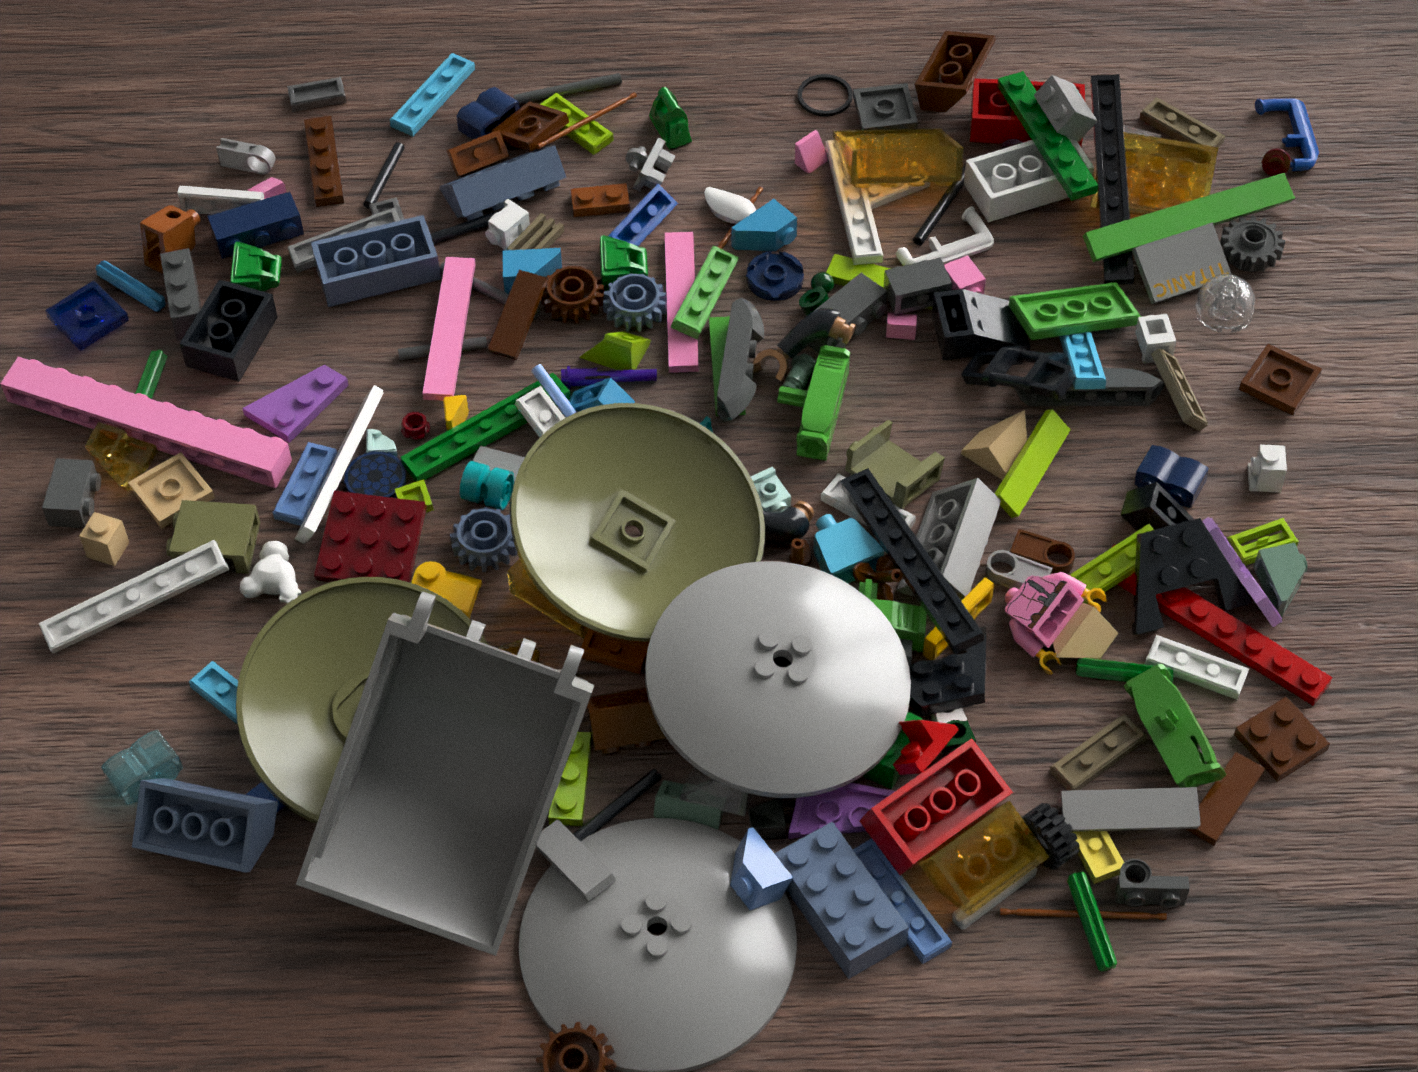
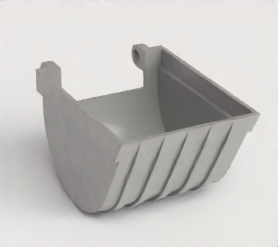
[296,591,594,956]

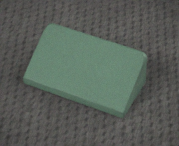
[653,780,728,830]

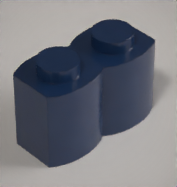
[456,87,520,140]
[1134,445,1209,508]

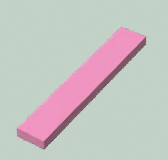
[665,232,699,373]
[422,257,475,401]

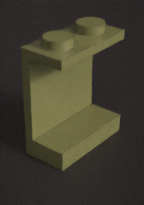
[845,420,945,509]
[166,500,260,574]

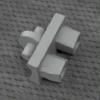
[625,137,675,192]

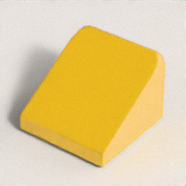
[443,395,469,431]

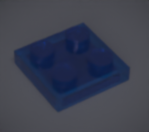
[45,280,129,351]

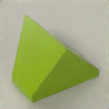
[579,331,651,370]

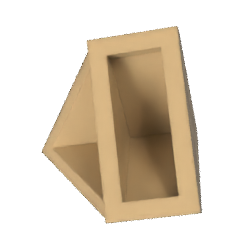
[961,410,1027,480]
[1053,603,1118,659]

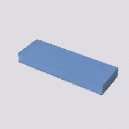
[273,442,337,526]

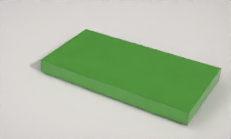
[1008,282,1141,340]

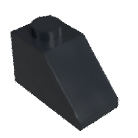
[1121,482,1194,531]

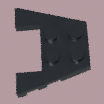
[1132,518,1252,635]
[909,626,987,716]

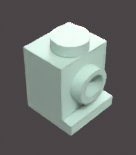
[751,467,791,512]

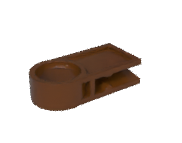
[1010,529,1075,574]

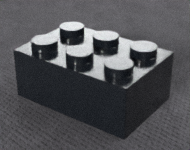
[179,279,278,382]

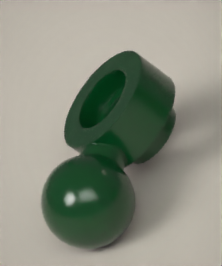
[799,272,834,315]

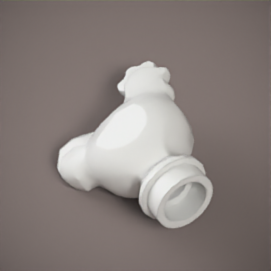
[240,541,301,604]

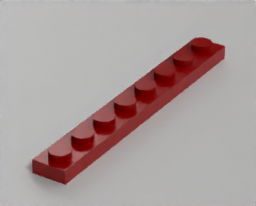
[1111,544,1333,706]

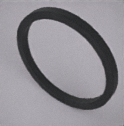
[798,74,853,116]

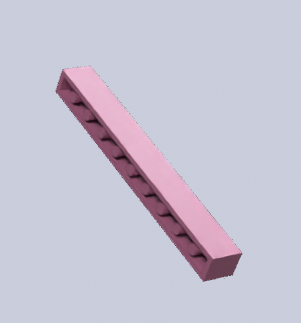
[0,357,292,488]

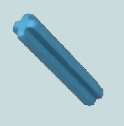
[95,260,166,312]

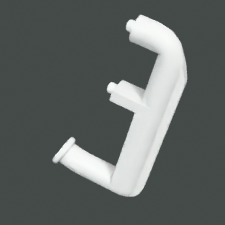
[896,207,994,266]

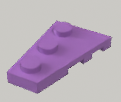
[242,365,349,443]
[788,783,895,839]

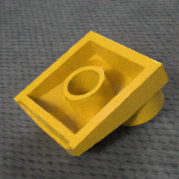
[411,561,482,619]

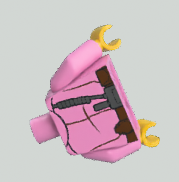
[1005,572,1106,675]

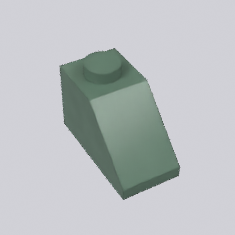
[1253,543,1307,617]

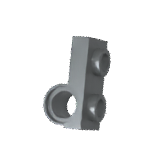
[1115,859,1190,908]

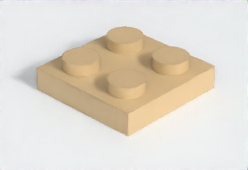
[128,452,215,529]

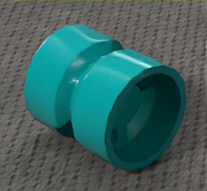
[459,461,515,510]

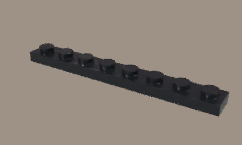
[1090,74,1134,285]
[840,468,984,654]

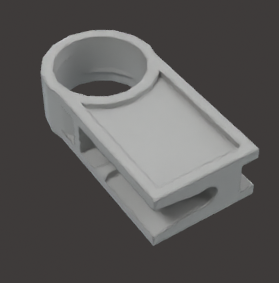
[216,138,276,175]
[986,550,1053,589]

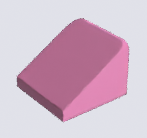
[795,130,828,173]
[248,177,286,199]
[886,312,917,340]

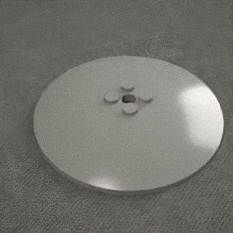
[645,561,911,798]
[519,818,797,1072]

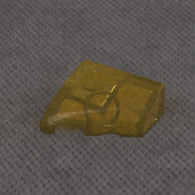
[84,422,158,491]

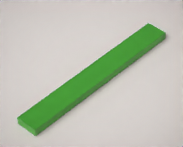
[1082,173,1295,262]

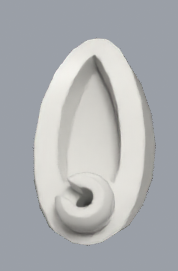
[704,187,756,224]

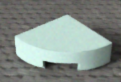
[366,429,398,458]

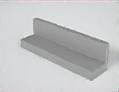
[1057,787,1201,832]

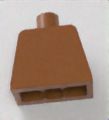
[140,205,201,274]

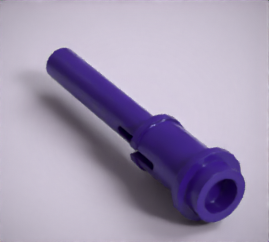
[561,366,657,390]

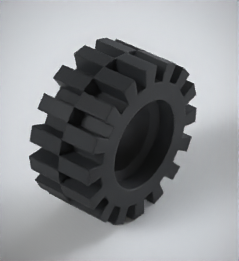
[1017,803,1080,870]

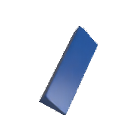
[608,184,678,246]

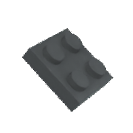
[853,83,918,136]

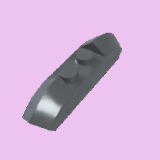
[717,298,764,422]
[1015,367,1165,406]

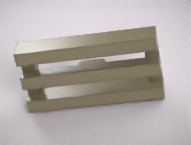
[507,213,564,250]

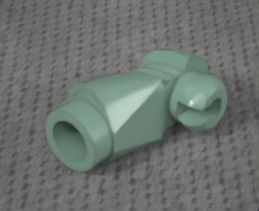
[782,353,816,390]

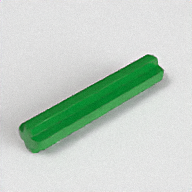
[135,349,167,399]
[1076,658,1173,682]
[1067,872,1117,972]

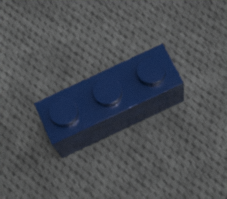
[208,192,304,259]

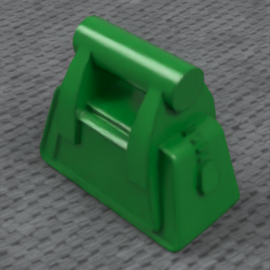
[649,87,692,149]
[600,235,648,291]
[230,242,282,291]

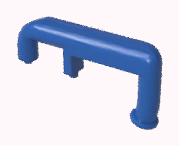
[1255,98,1319,171]

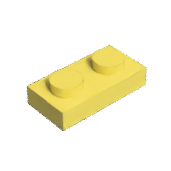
[1072,831,1124,884]

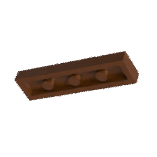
[304,116,344,207]

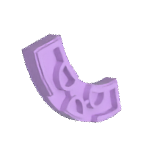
[1202,517,1282,627]

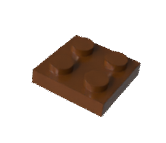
[491,101,569,152]
[1239,344,1322,415]
[1234,696,1330,782]

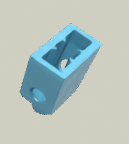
[813,514,884,583]

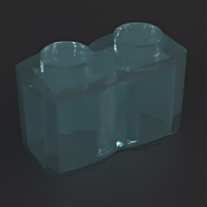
[101,730,183,805]

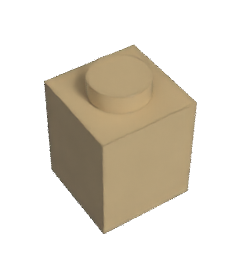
[79,512,129,566]

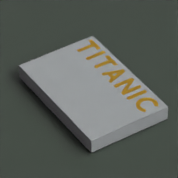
[1132,222,1233,304]

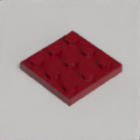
[314,490,427,583]

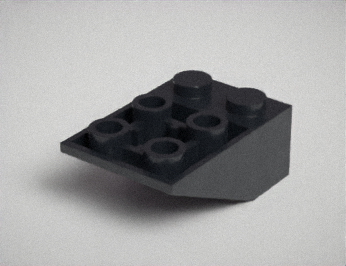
[932,289,1030,360]

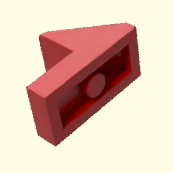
[893,720,959,775]

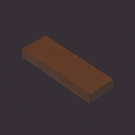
[488,270,548,360]
[1186,752,1266,846]

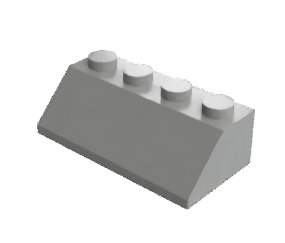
[897,478,1001,600]

